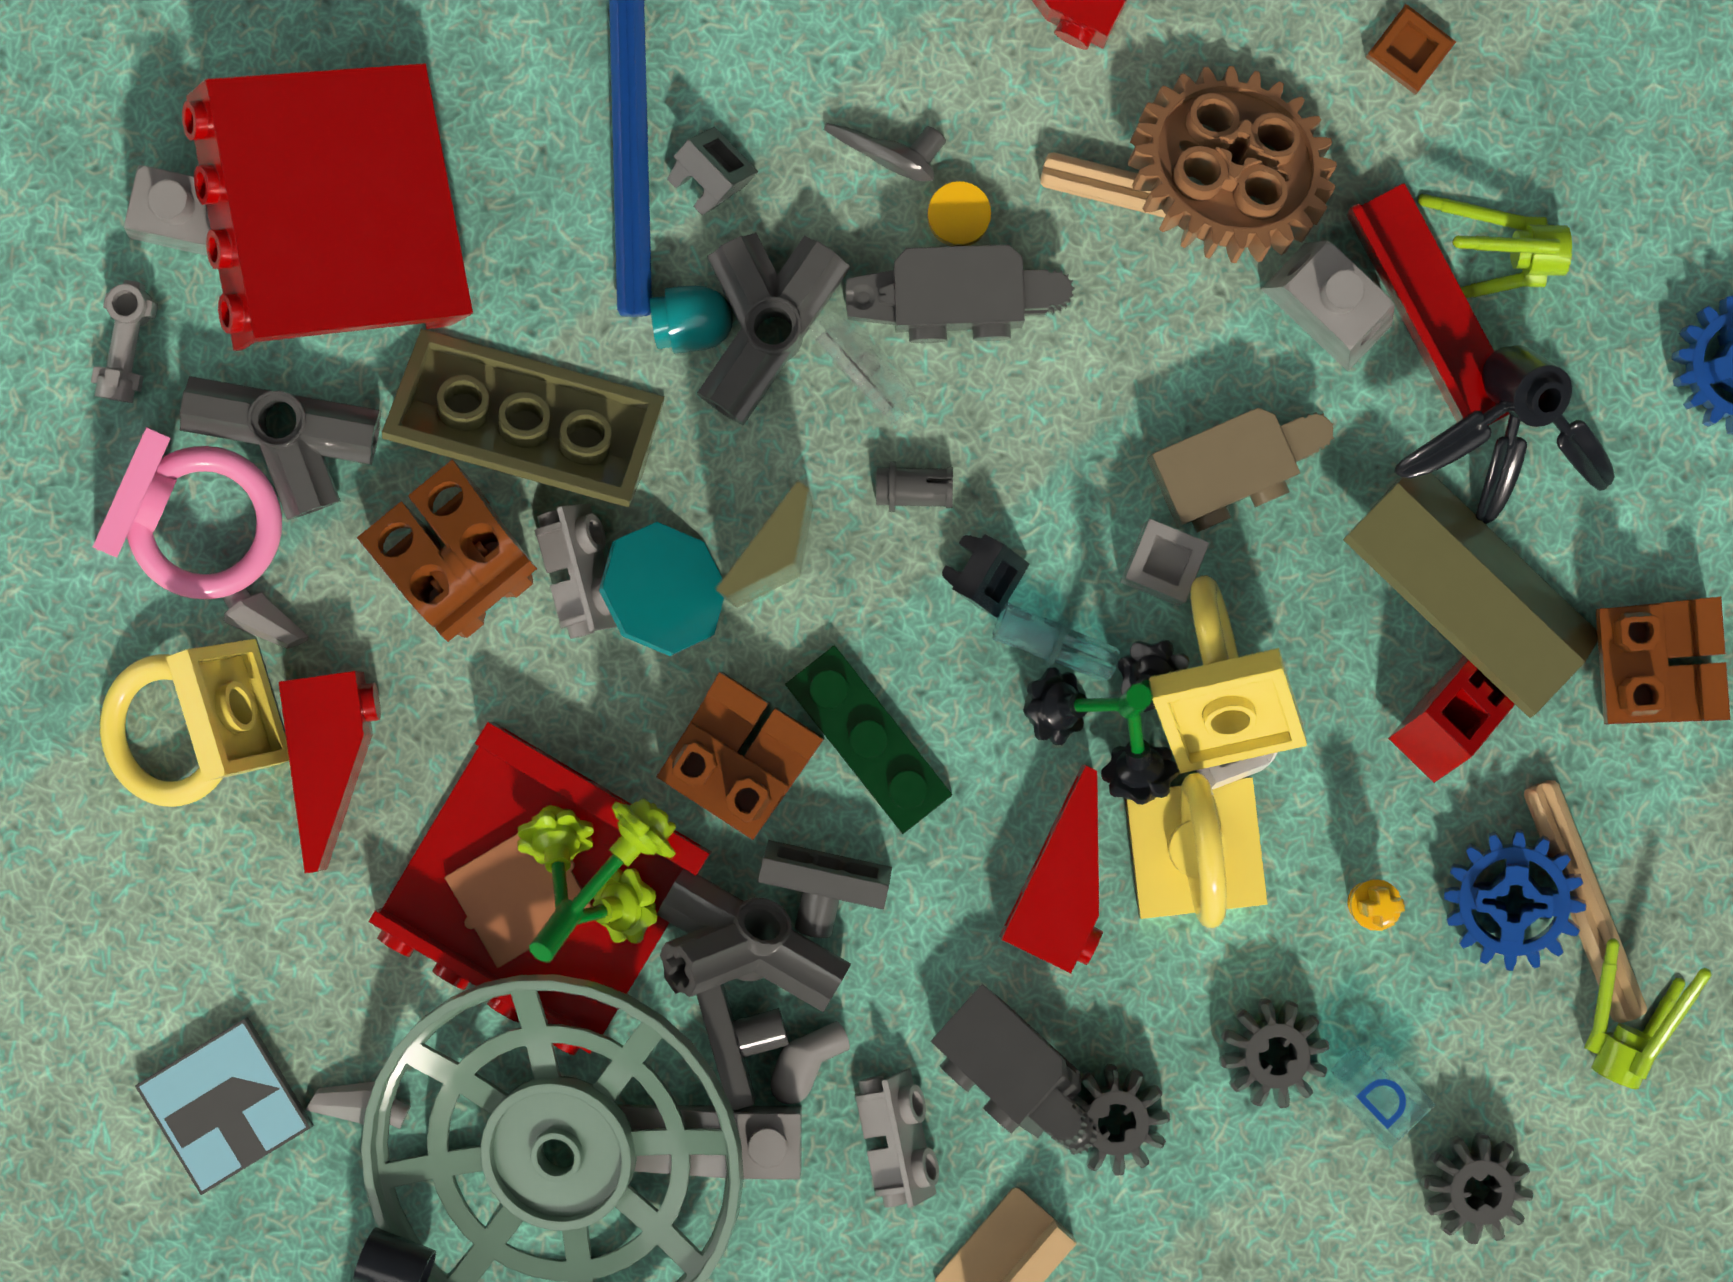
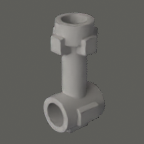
[91,280,158,403]

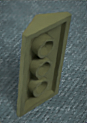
[382,328,665,508]
[1343,473,1598,718]
[716,480,813,608]

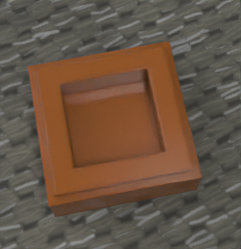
[1365,4,1456,95]

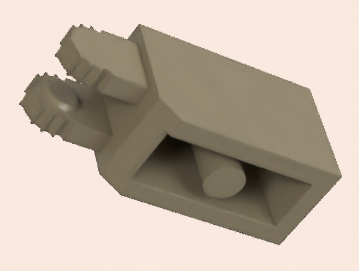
[1147,408,1334,533]

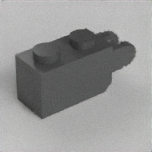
[930,984,1099,1154]

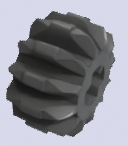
[1219,998,1329,1108]
[1070,1064,1170,1176]
[1421,1132,1533,1244]

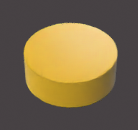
[927,181,991,247]

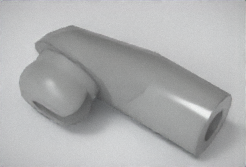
[771,1021,850,1104]

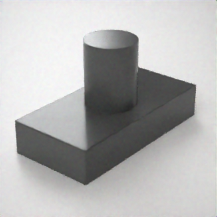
[758,840,892,938]
[697,984,789,1111]

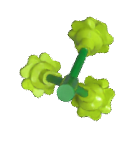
[517,798,676,962]

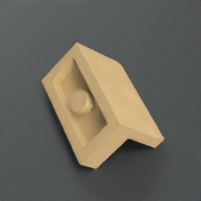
[935,1187,1077,1282]

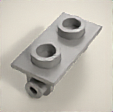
[534,504,617,639]
[855,1069,939,1208]

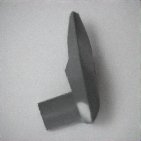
[824,123,946,182]

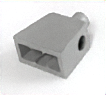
[124,165,211,256]
[1261,240,1395,371]

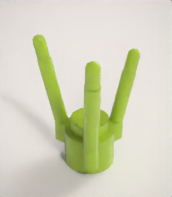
[1418,194,1572,298]
[1584,938,1712,1090]

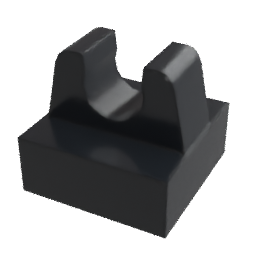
[942,534,1030,618]

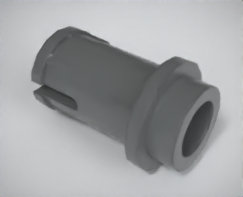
[876,461,953,512]

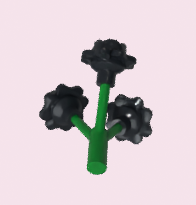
[1023,640,1190,805]

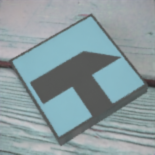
[135,1017,314,1195]

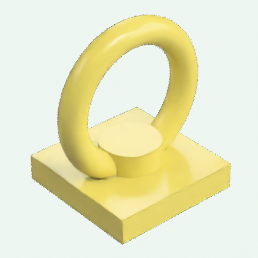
[1149,575,1307,774]
[100,639,289,807]
[1125,773,1268,928]

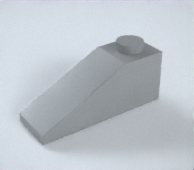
[619,1105,802,1180]

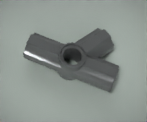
[697,232,850,426]
[180,376,381,520]
[657,868,851,1012]

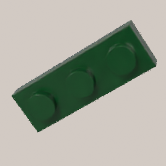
[785,645,952,834]

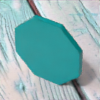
[599,522,724,656]

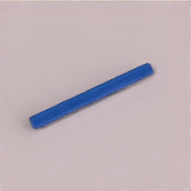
[609,0,652,317]

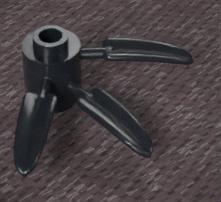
[1394,345,1615,524]

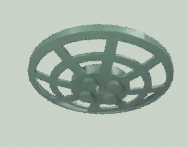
[361,975,744,1282]

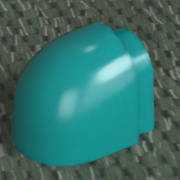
[650,285,733,354]

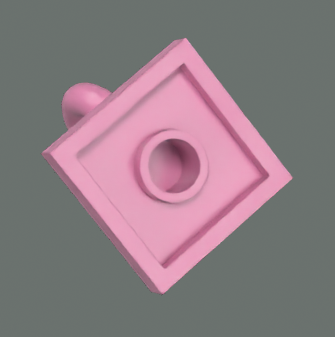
[93,427,282,600]

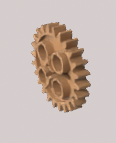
[1128,66,1337,263]

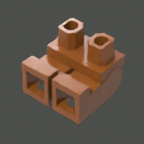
[357,459,537,642]
[1596,596,1730,724]
[656,672,825,840]

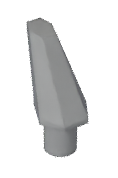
[222,588,309,649]
[305,1081,411,1129]

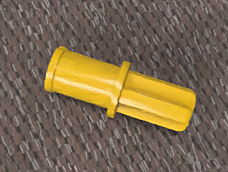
[1347,879,1405,931]

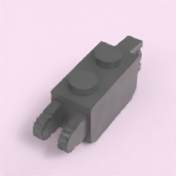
[846,245,1075,343]

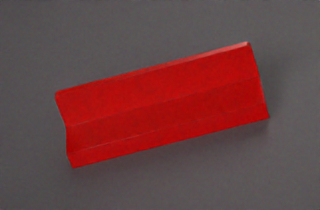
[1347,183,1510,426]

